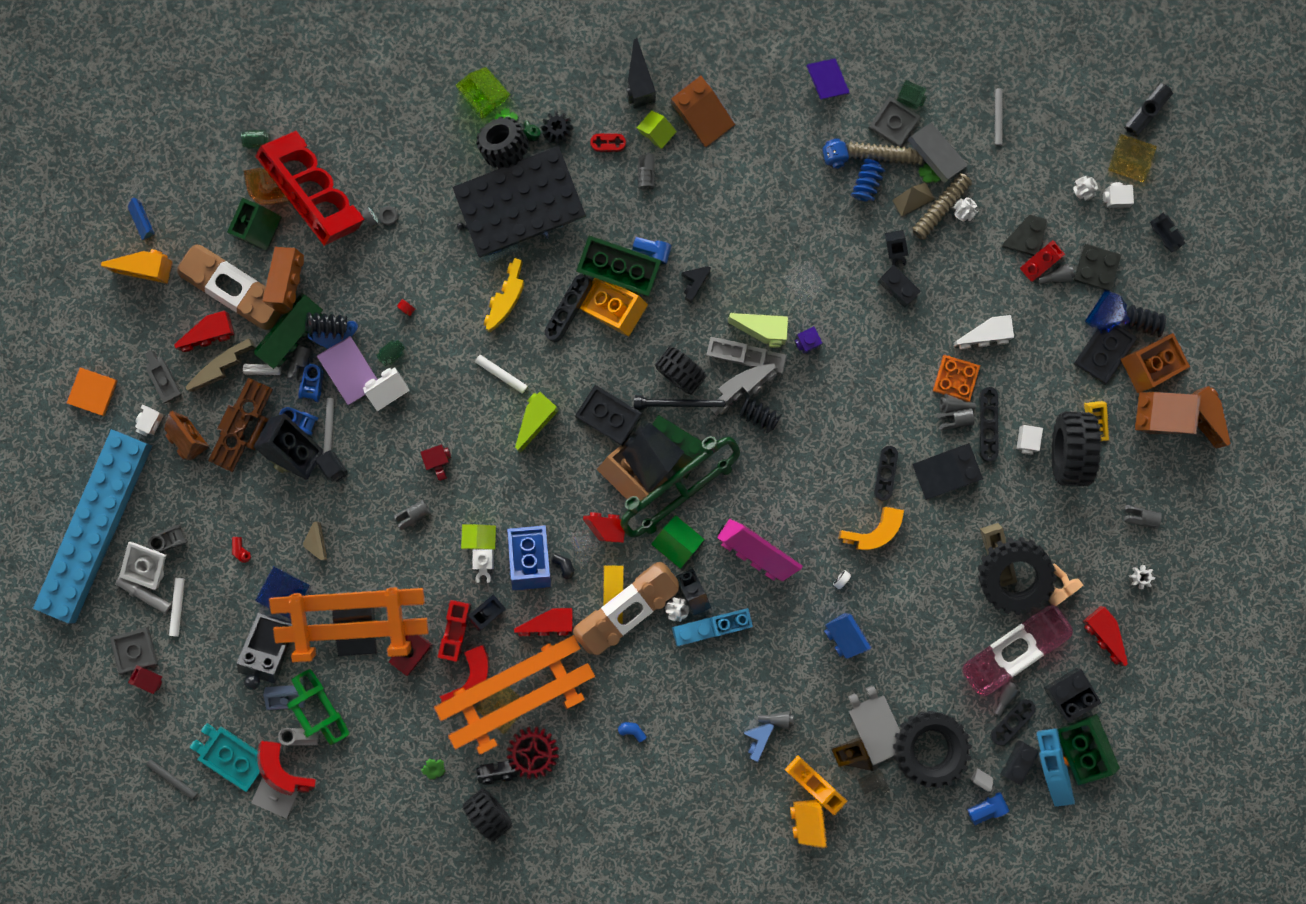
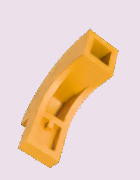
[839,507,904,550]

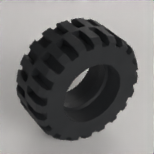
[1051,412,1101,486]

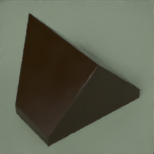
[832,737,874,771]

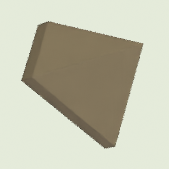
[892,183,935,217]
[303,522,328,560]

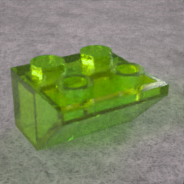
[455,67,511,119]

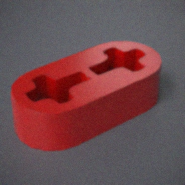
[590,133,626,152]

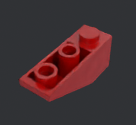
[174,311,235,352]
[1083,606,1128,666]
[514,608,573,636]

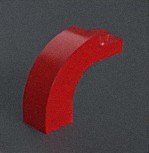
[440,645,489,703]
[257,741,316,796]

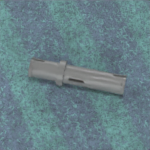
[115,577,172,614]

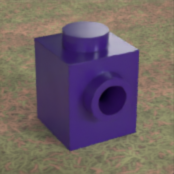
[794,326,822,354]

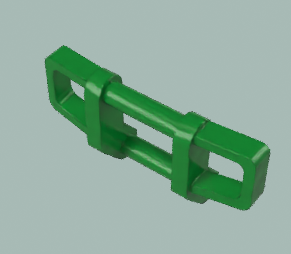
[286,669,349,745]

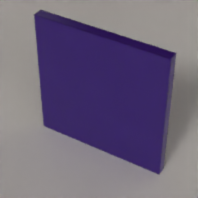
[806,58,850,100]

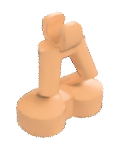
[1048,563,1084,608]

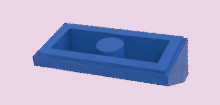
[128,197,155,240]

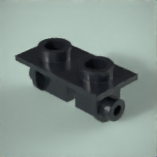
[1150,212,1186,253]
[476,760,518,785]

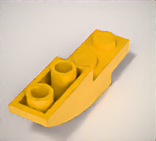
[484,258,525,332]

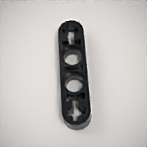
[544,274,592,342]
[979,387,999,462]

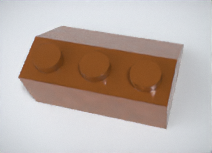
[263,247,304,314]

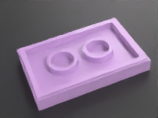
[317,336,378,405]

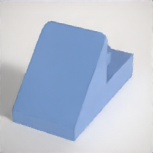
[744,723,774,762]

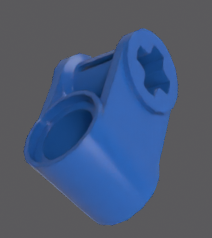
[298,364,324,402]
[279,407,319,436]

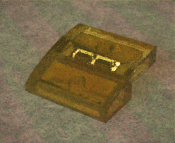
[1108,134,1157,183]

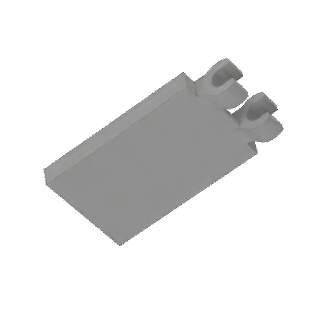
[848,685,900,765]

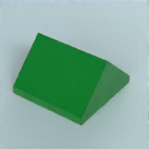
[651,515,705,569]

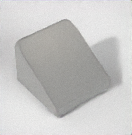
[970,768,994,792]

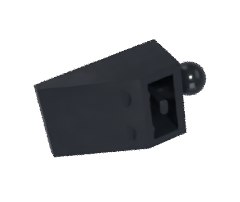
[236,613,292,690]

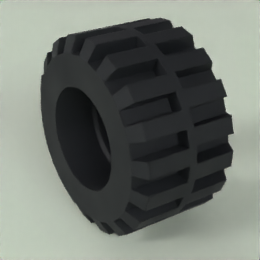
[476,117,529,169]
[655,346,707,395]
[463,788,513,842]

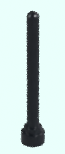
[634,395,726,411]

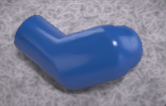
[618,722,647,743]

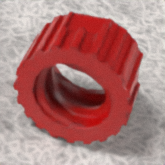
[396,299,415,316]

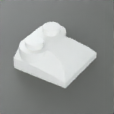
[119,542,166,590]

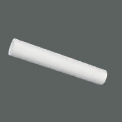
[475,355,528,394]
[169,578,185,636]

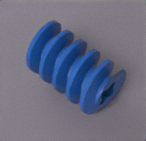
[851,159,885,201]

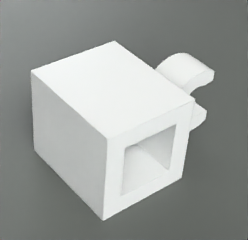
[473,550,494,583]

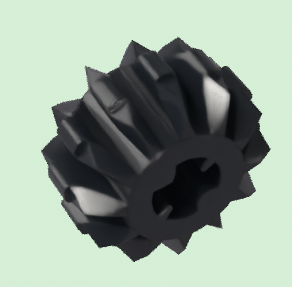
[541,111,573,144]

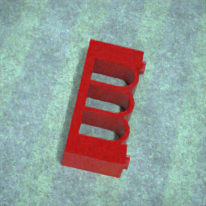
[255,131,365,246]

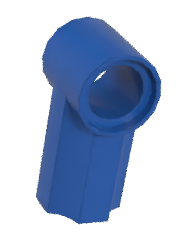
[632,237,672,264]
[967,792,1009,825]

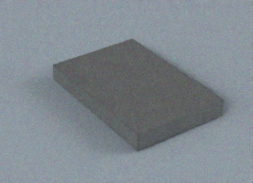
[908,122,968,183]

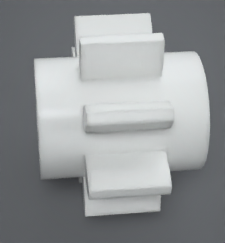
[1073,176,1098,200]
[953,198,978,221]
[1129,565,1155,589]
[665,597,689,622]

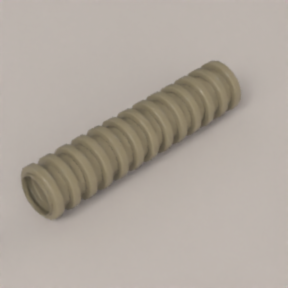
[847,142,924,165]
[912,173,972,240]

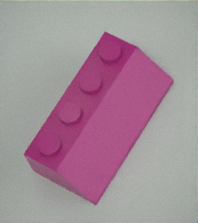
[717,519,803,582]

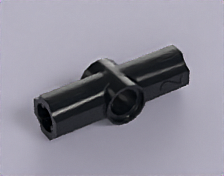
[1124,83,1173,137]

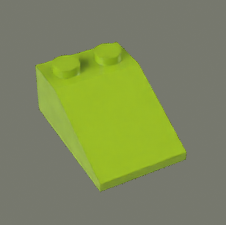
[515,392,559,453]

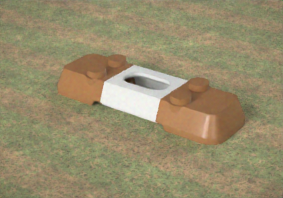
[177,245,281,330]
[573,562,679,655]

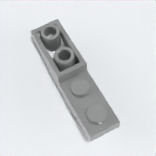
[709,364,778,416]

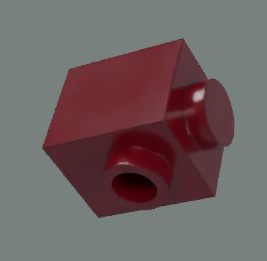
[128,665,163,694]

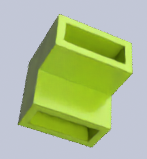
[637,110,677,149]
[461,524,496,550]

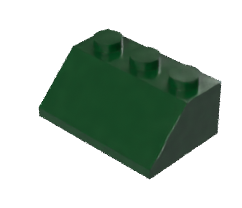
[652,415,704,479]
[1057,714,1120,785]

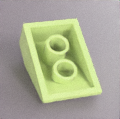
[728,313,788,348]

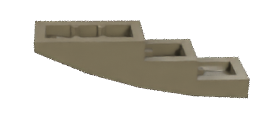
[186,338,255,392]

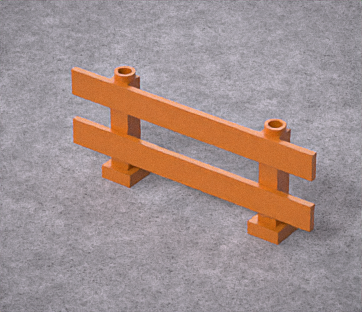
[269,587,429,662]
[434,635,595,755]

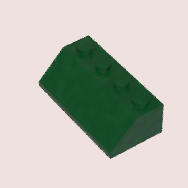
[576,236,661,297]
[253,293,323,369]

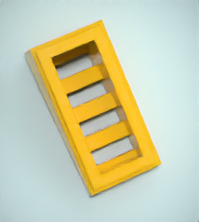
[1084,401,1109,441]

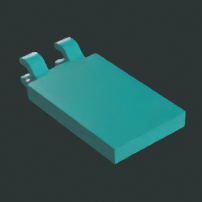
[190,723,260,792]

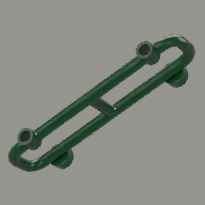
[620,436,740,538]

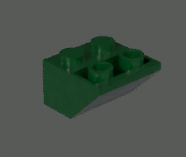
[227,198,282,251]

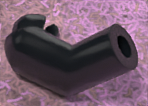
[551,553,574,579]

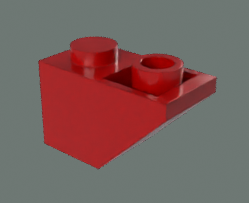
[583,512,625,543]

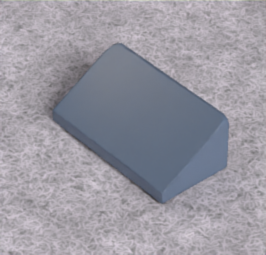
[263,684,305,710]

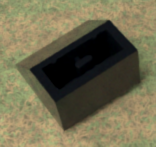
[1043,668,1101,723]

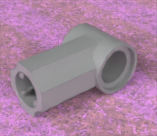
[278,728,319,746]

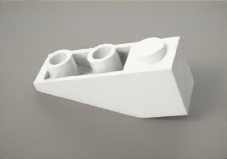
[954,315,1014,349]

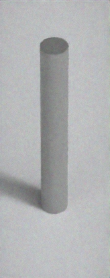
[995,89,1003,146]
[323,398,335,453]

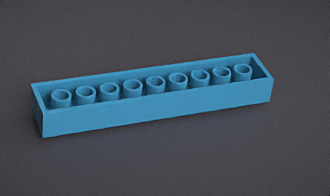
[33,429,152,623]

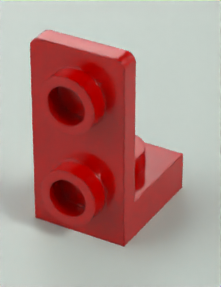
[1020,240,1065,282]

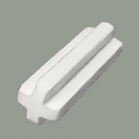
[243,364,281,375]

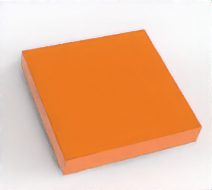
[933,355,980,402]
[67,367,118,416]

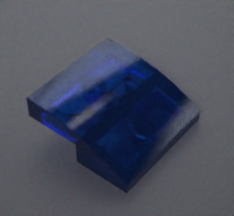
[255,566,310,619]

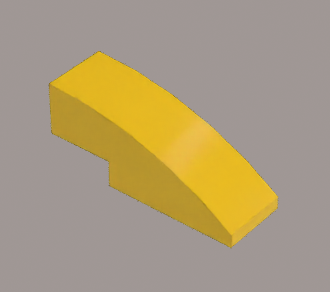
[603,565,624,624]

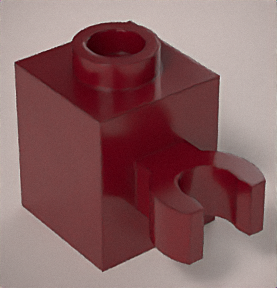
[420,444,452,481]

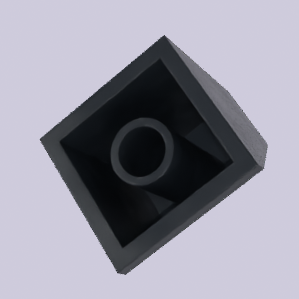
[622,422,684,493]

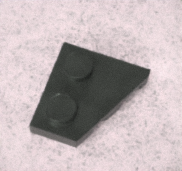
[1002,214,1047,256]

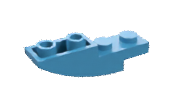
[672,608,753,646]
[1037,729,1075,807]

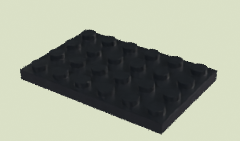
[452,146,586,258]

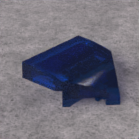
[1085,290,1130,332]

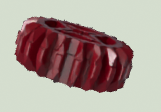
[507,726,559,780]

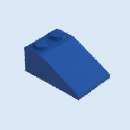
[507,525,551,591]
[824,613,871,659]

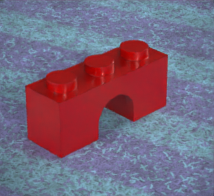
[438,600,472,662]

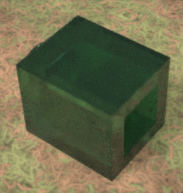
[896,80,927,110]

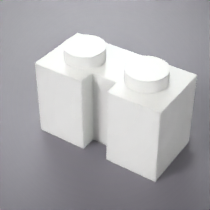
[363,367,410,411]

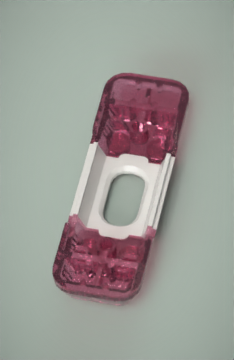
[962,605,1073,696]

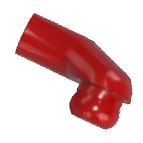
[232,537,251,563]

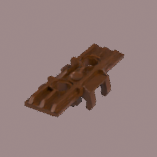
[208,378,273,472]

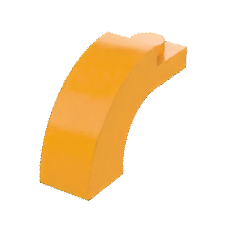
[785,756,847,816]

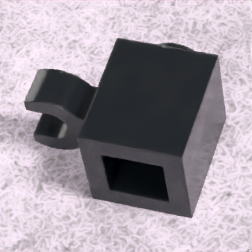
[885,230,908,266]

